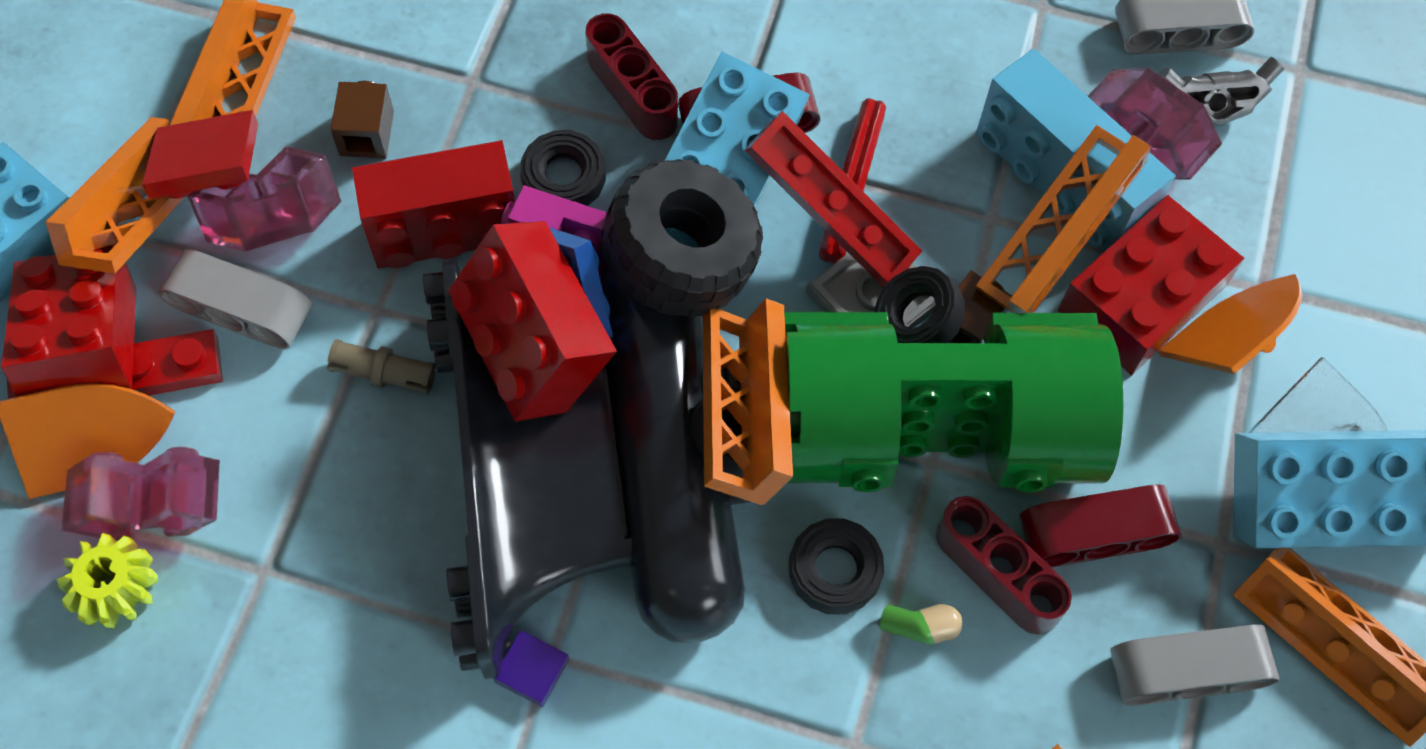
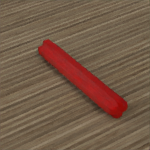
[819,98,887,264]

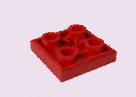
[142,110,258,199]

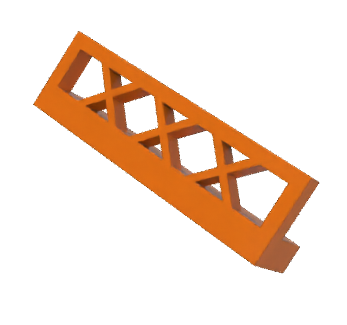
[170,0,296,125]
[45,117,184,274]
[976,125,1150,313]
[702,298,793,506]
[1233,548,1426,747]

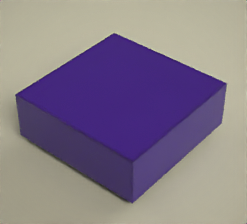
[493,630,570,708]

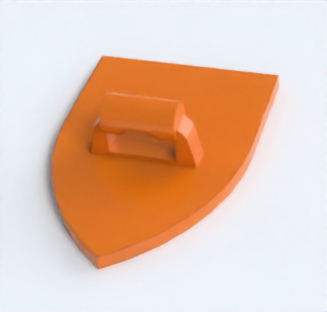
[1158,274,1302,374]
[0,383,175,499]

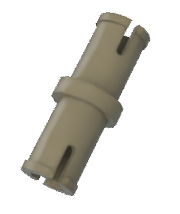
[327,339,436,395]

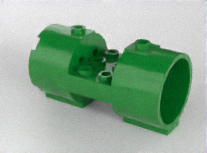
[784,312,1124,493]

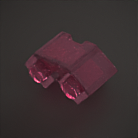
[1088,68,1222,180]
[187,146,342,251]
[61,447,220,540]

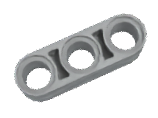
[1115,0,1255,55]
[158,249,313,350]
[1110,624,1280,706]

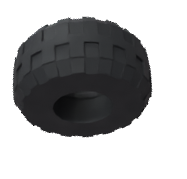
[601,159,763,317]

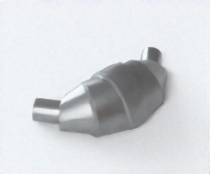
[1155,57,1285,126]

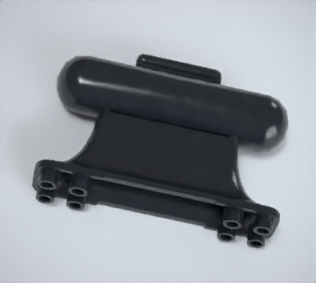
[423,260,751,679]

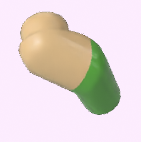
[880,604,963,645]

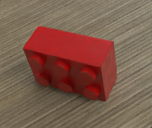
[352,140,515,269]
[1057,195,1245,376]
[448,221,617,422]
[1,244,137,397]

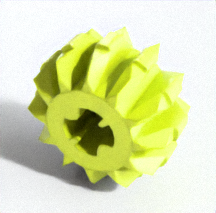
[56,533,158,629]

